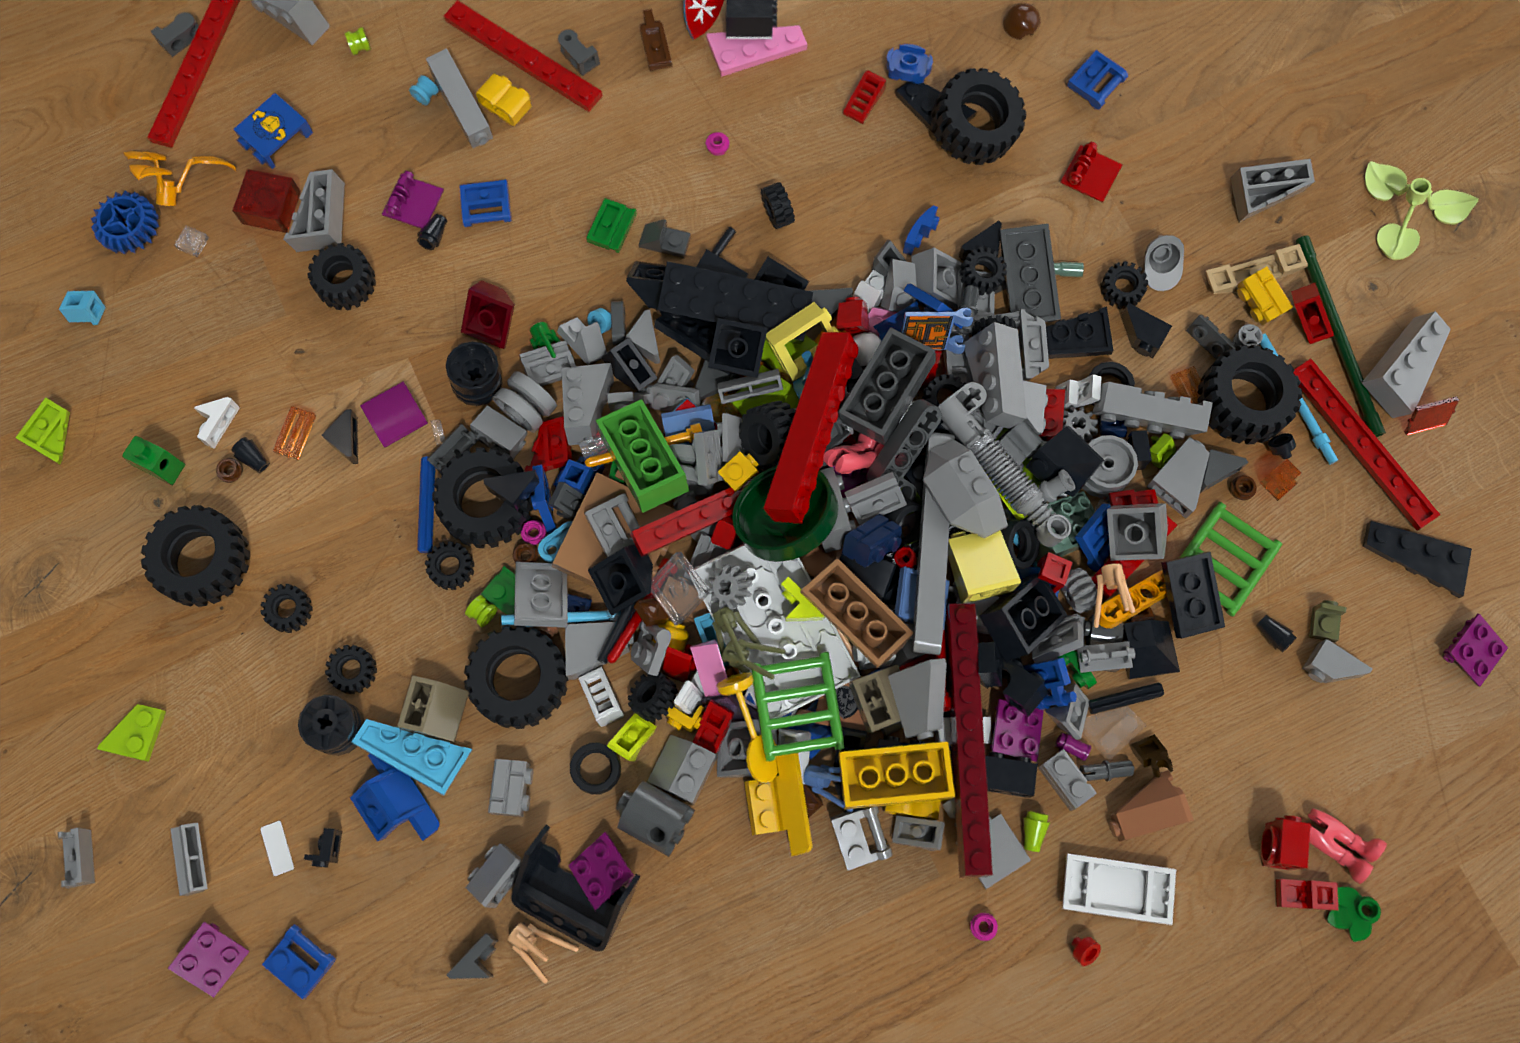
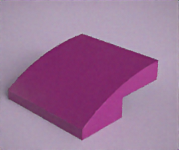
[360,381,428,448]

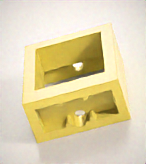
[766,302,839,382]

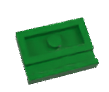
[586,198,637,254]
[480,566,515,615]

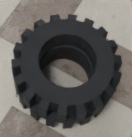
[308,243,376,310]
[739,401,796,469]

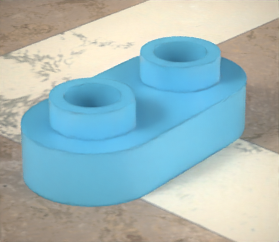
[538,521,573,563]

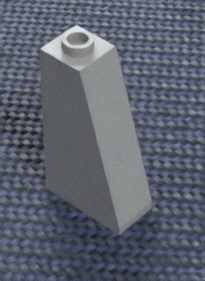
[426,48,493,148]

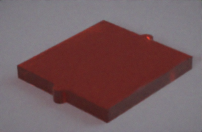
[1404,396,1459,436]

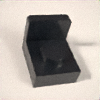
[304,828,343,868]

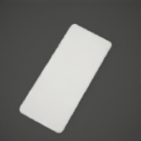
[260,821,294,876]

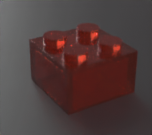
[232,169,301,233]

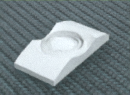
[1062,854,1176,925]

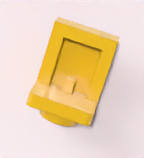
[718,451,759,492]
[665,705,705,733]

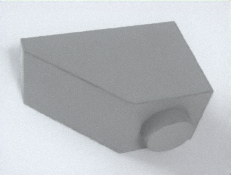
[881,259,917,312]
[1302,639,1373,683]

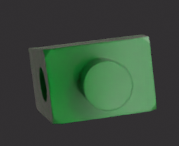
[122,436,186,486]

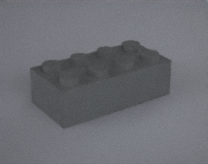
[838,327,936,445]

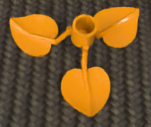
[123,151,236,206]

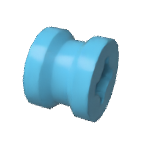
[409,75,439,106]

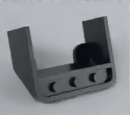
[511,825,641,951]

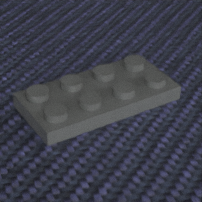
[999,223,1061,323]

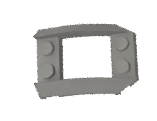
[943,309,1049,384]

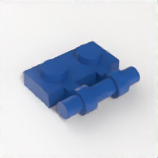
[1023,657,1077,710]

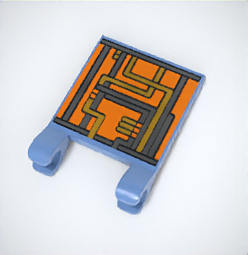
[901,308,973,354]

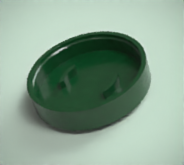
[733,465,839,562]

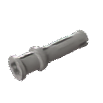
[1003,470,1075,520]

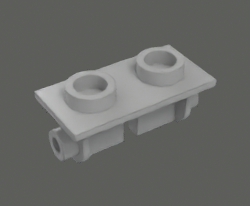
[1077,642,1135,673]

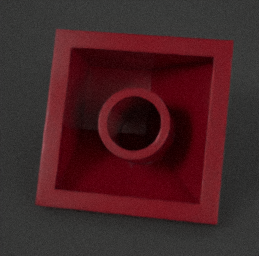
[461,280,515,349]

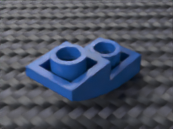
[903,205,940,256]

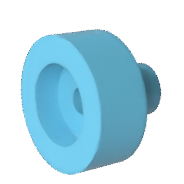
[587,308,612,334]

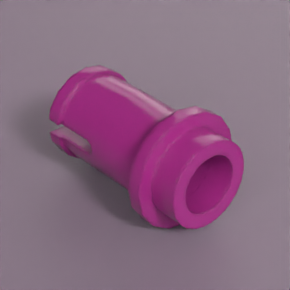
[1055,732,1091,761]

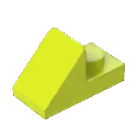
[781,577,826,622]
[607,713,657,761]

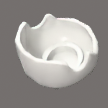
[853,332,882,366]

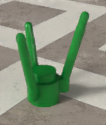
[530,322,574,359]

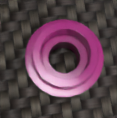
[706,132,729,156]
[521,520,546,545]
[970,913,998,941]

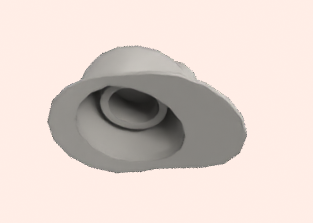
[1144,235,1184,291]

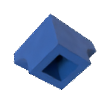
[554,456,605,496]

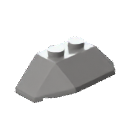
[923,439,1008,539]

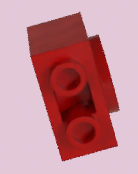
[1261,815,1311,871]

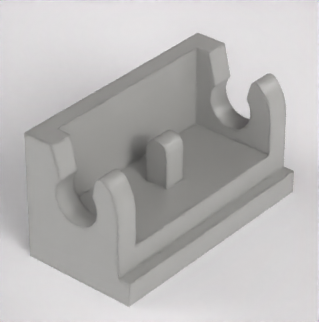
[470,405,527,460]
[58,828,95,888]

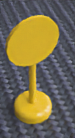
[716,672,778,783]

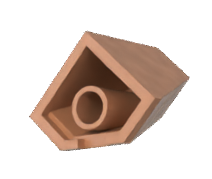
[1109,770,1194,842]

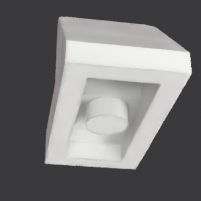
[852,270,887,315]
[194,397,240,449]

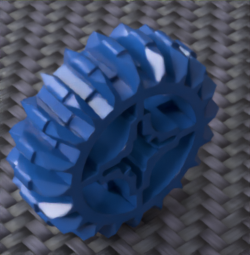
[91,191,160,255]

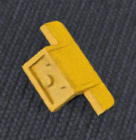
[744,753,812,856]

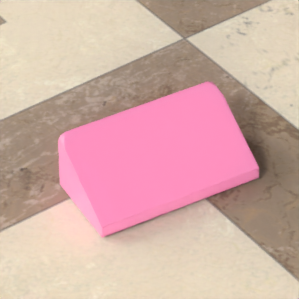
[690,639,727,697]

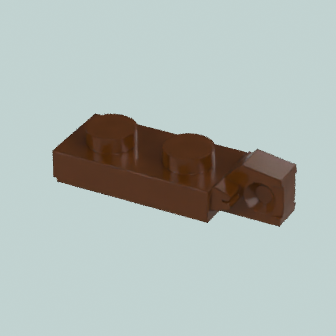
[640,9,672,71]

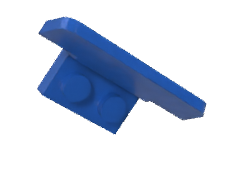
[350,754,440,842]

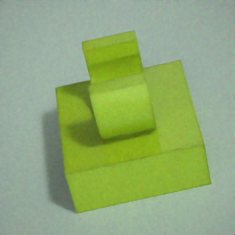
[1150,433,1177,469]

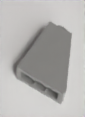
[1147,437,1210,519]
[565,622,635,680]
[888,658,946,741]

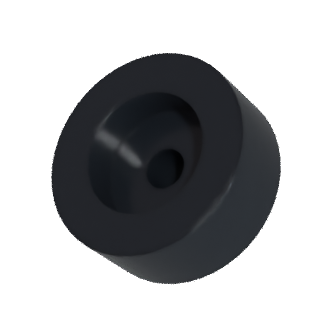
[1268,433,1296,459]

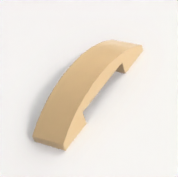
[1205,244,1308,294]

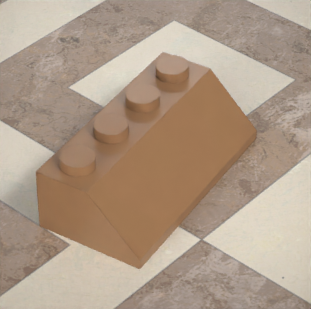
[800,558,914,668]

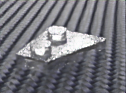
[1082,706,1147,761]

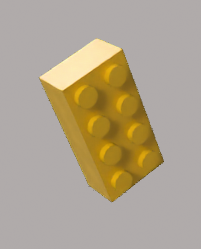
[838,742,955,810]

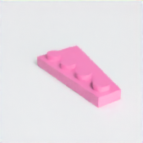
[706,25,807,77]

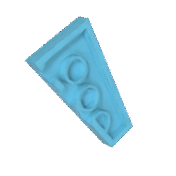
[352,719,472,796]

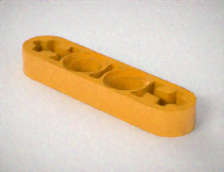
[1099,570,1167,629]

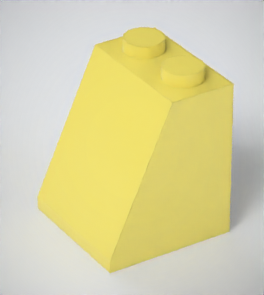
[948,531,1021,604]

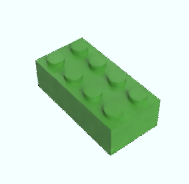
[595,399,689,513]

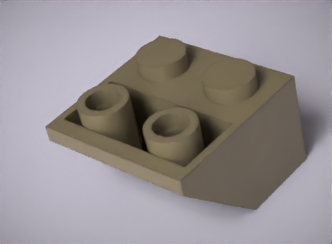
[848,665,901,733]
[397,675,469,743]

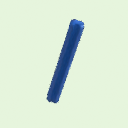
[417,456,435,553]

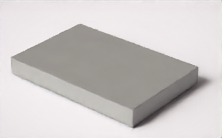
[514,562,568,628]

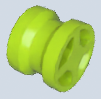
[345,27,371,55]
[465,595,498,628]

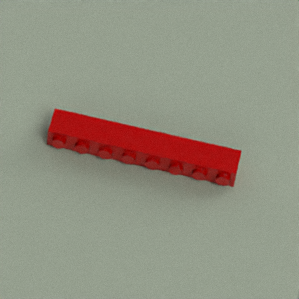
[763,332,858,524]

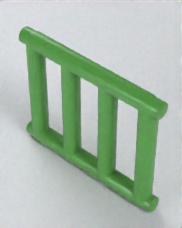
[1179,502,1283,617]
[752,651,844,762]

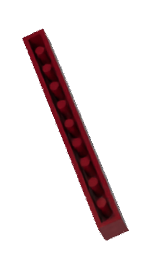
[945,604,993,878]

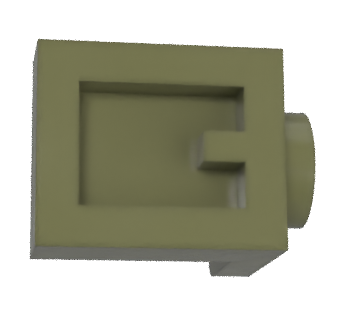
[1309,600,1347,642]

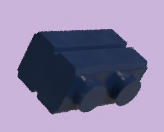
[842,514,902,568]

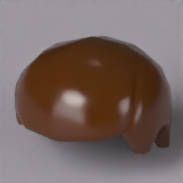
[1003,3,1041,40]

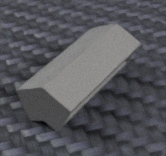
[717,369,784,404]
[171,822,208,896]

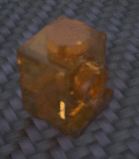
[1260,459,1301,501]

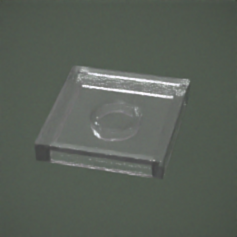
[651,552,710,625]

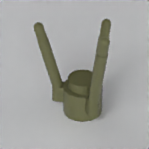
[712,606,763,663]
[722,638,786,686]

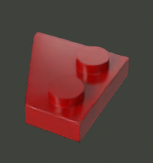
[525,416,572,472]

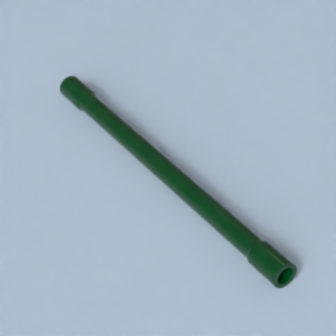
[1295,235,1386,437]

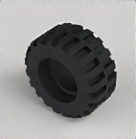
[931,68,1026,165]
[1197,345,1302,445]
[432,447,534,549]
[141,505,250,607]
[464,626,569,729]

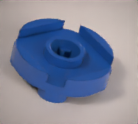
[886,44,933,84]

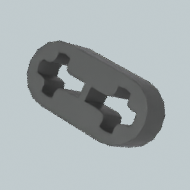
[611,301,626,346]

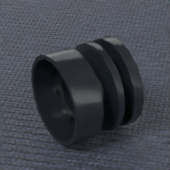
[445,341,503,406]
[298,695,365,756]

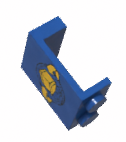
[233,93,313,169]

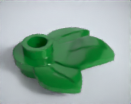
[1327,887,1381,942]

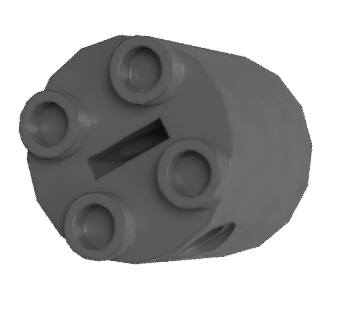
[616,781,695,857]

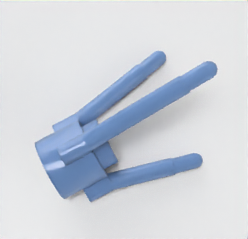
[804,764,853,812]

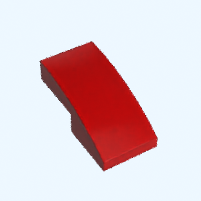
[1108,489,1158,507]
[663,647,694,683]
[692,699,734,754]
[1276,879,1338,910]

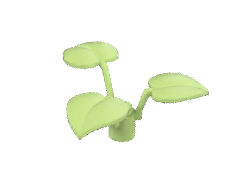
[1365,161,1479,260]

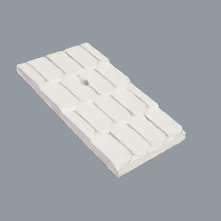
[689,544,860,719]

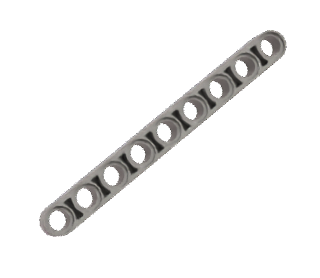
[912,432,955,655]

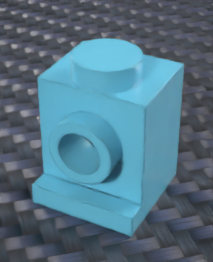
[59,291,106,325]

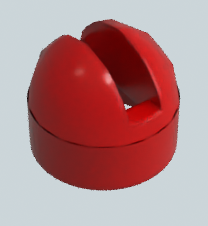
[894,547,917,568]

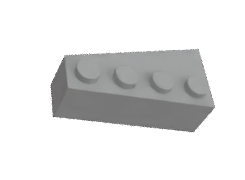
[1362,311,1451,418]
[963,322,1027,429]
[1092,382,1213,439]

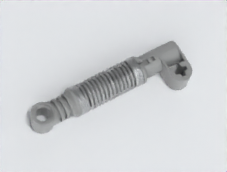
[938,382,1071,547]

